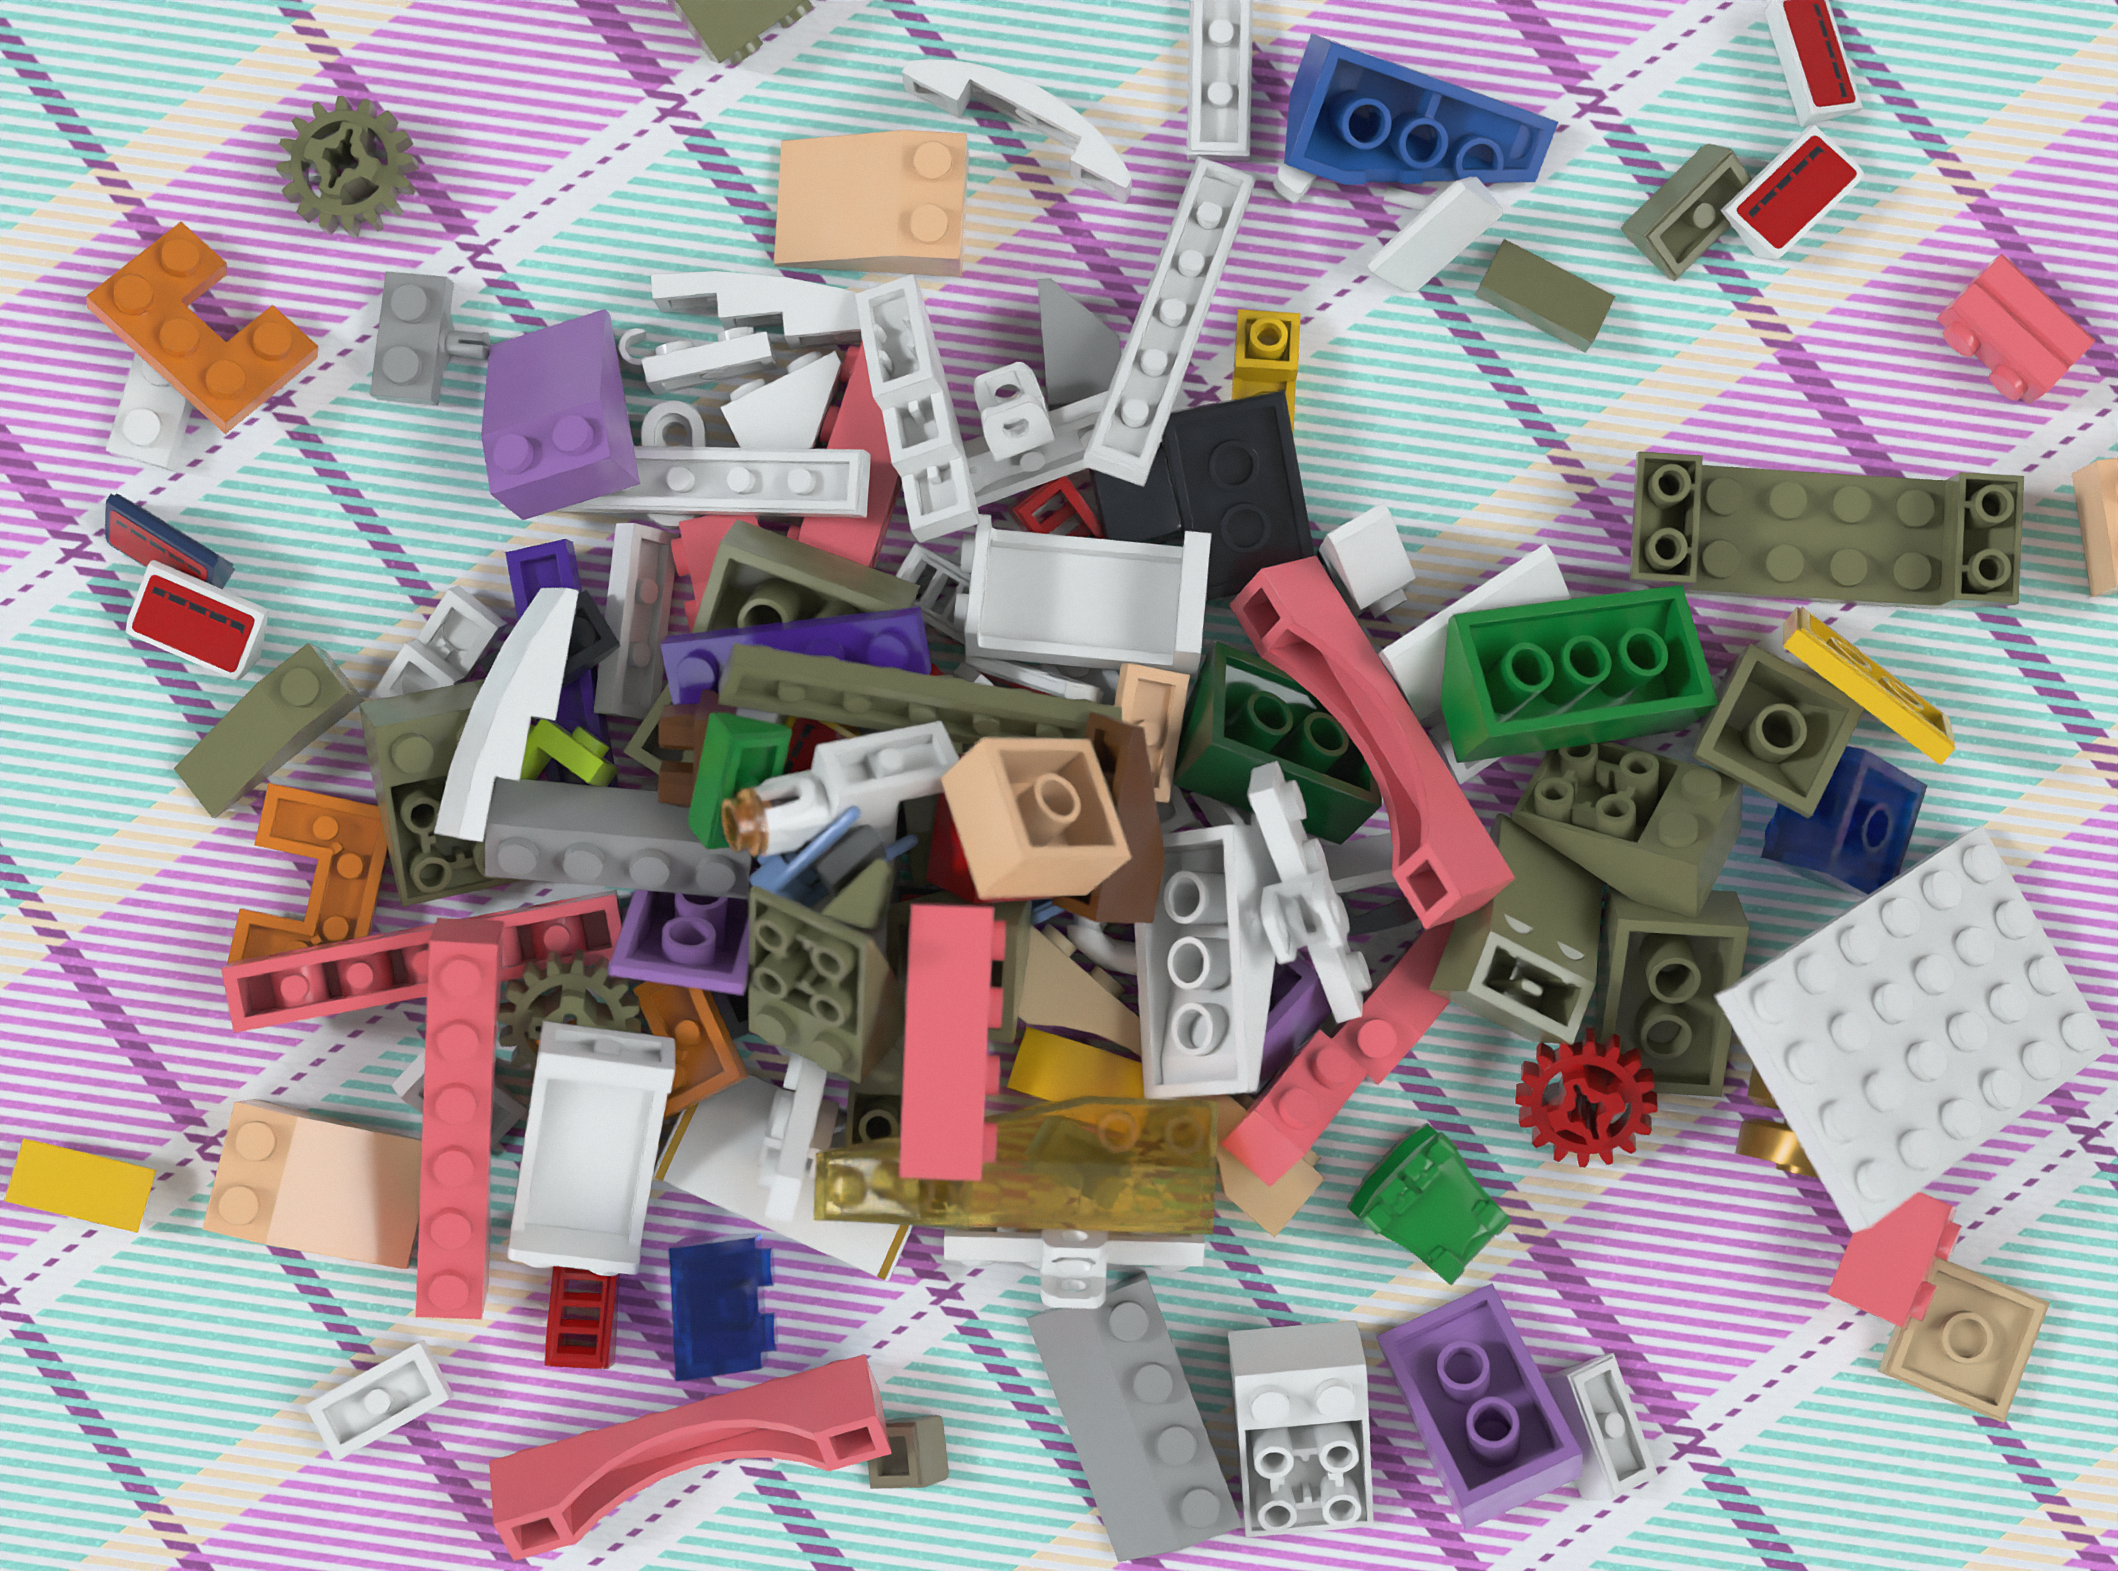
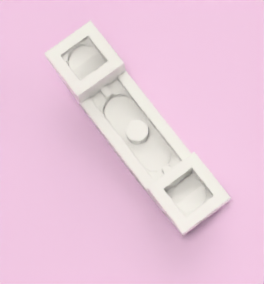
[902,59,1132,204]

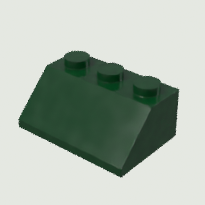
[1173,641,1382,845]

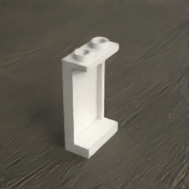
[954,514,1211,678]
[507,1021,675,1276]

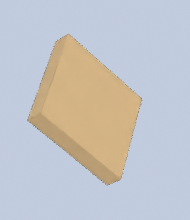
[1878,1258,2050,1423]

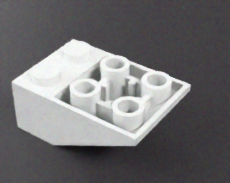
[1228,1320,1374,1538]

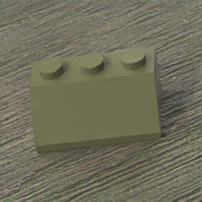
[692,519,920,633]

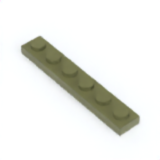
[718,643,1122,745]

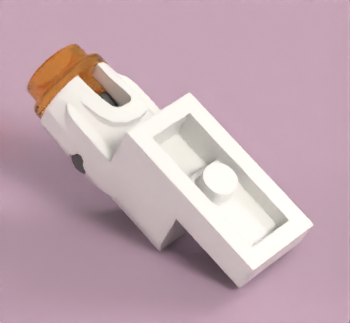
[722,721,959,857]

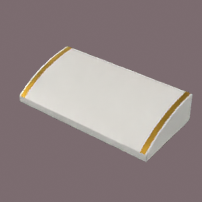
[653,1073,914,1282]

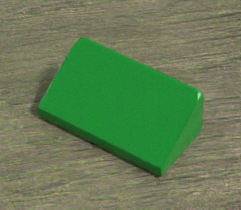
[688,712,792,850]

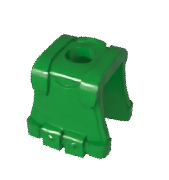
[1347,1123,1512,1286]

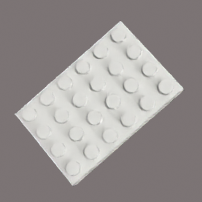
[1715,825,2112,1232]

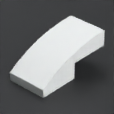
[373,585,508,699]

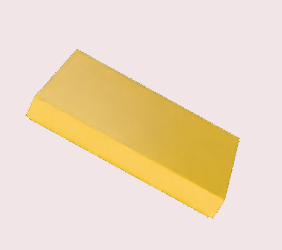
[1783,606,1956,766]

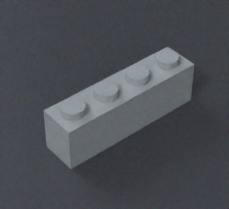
[485,777,755,899]

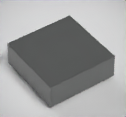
[817,824,887,898]

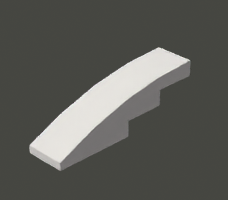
[650,271,862,349]
[854,274,980,543]
[434,588,578,842]

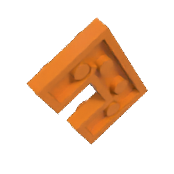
[86,222,318,435]
[227,783,389,964]
[531,981,749,1121]

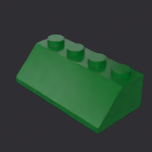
[1440,585,1719,763]

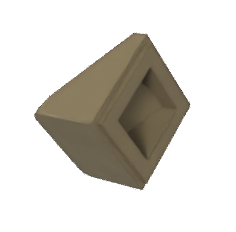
[867,1415,949,1489]

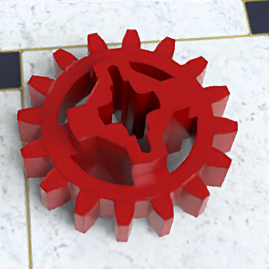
[1515,1028,1658,1168]

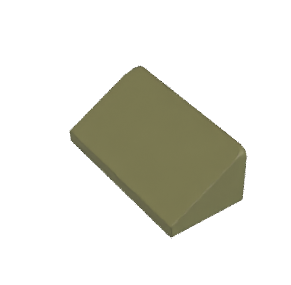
[1621,143,1752,281]
[1474,239,1615,353]
[821,859,897,931]

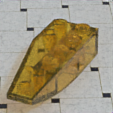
[813,1095,1218,1235]

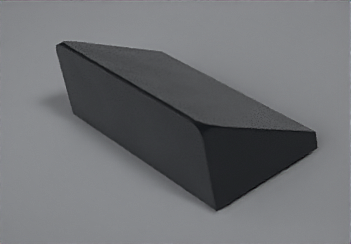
[1089,442,1181,545]

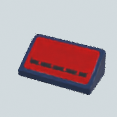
[105,493,235,589]

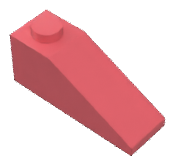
[1328,919,1456,1085]

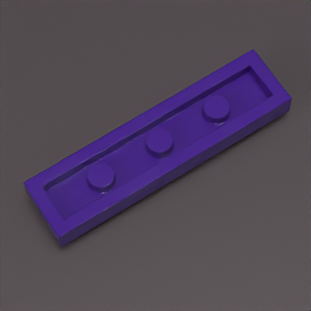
[505,539,619,788]
[660,606,932,704]

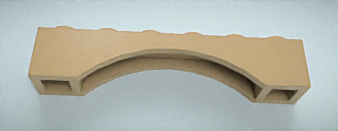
[1018,923,1325,1238]

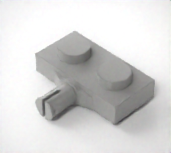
[370,271,490,406]

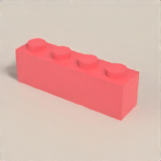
[786,341,902,569]
[899,901,1006,1181]

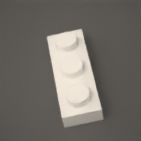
[594,523,679,722]

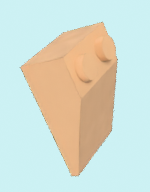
[774,130,969,277]
[202,1099,422,1269]

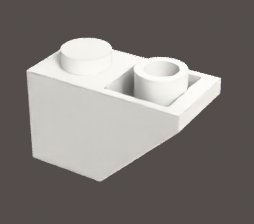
[720,351,843,449]

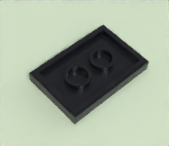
[1162,389,1315,601]

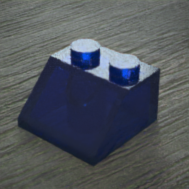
[1760,746,1928,898]
[669,1233,778,1382]

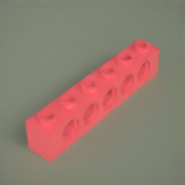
[221,889,623,1033]

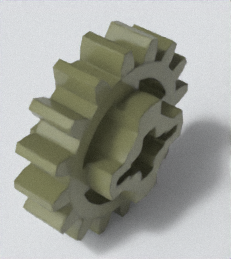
[276,96,419,238]
[498,949,641,1083]

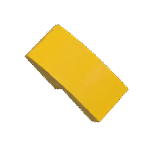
[1231,309,1301,435]
[1007,1026,1148,1131]
[3,1138,157,1233]

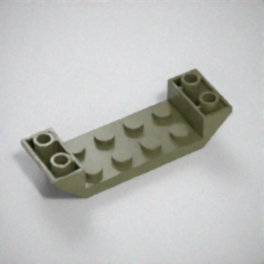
[1629,451,2024,609]

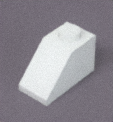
[1317,502,1416,619]

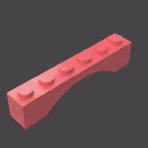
[1229,556,1515,929]
[416,918,504,1319]
[489,1354,892,1561]

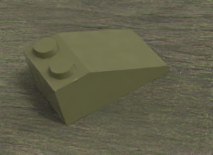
[1595,884,1749,1097]

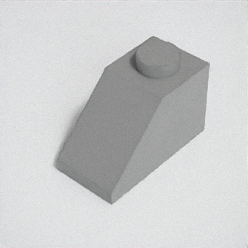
[1038,278,1122,412]

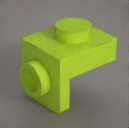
[520,719,620,787]

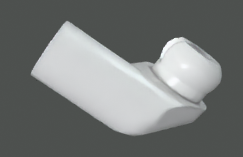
[1067,913,1137,976]

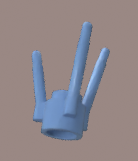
[749,807,918,910]

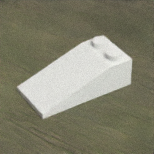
[1134,825,1282,1099]

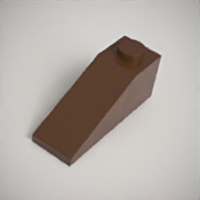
[1052,712,1166,923]

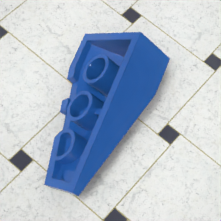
[1284,33,1558,185]

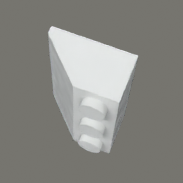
[1378,544,1572,728]

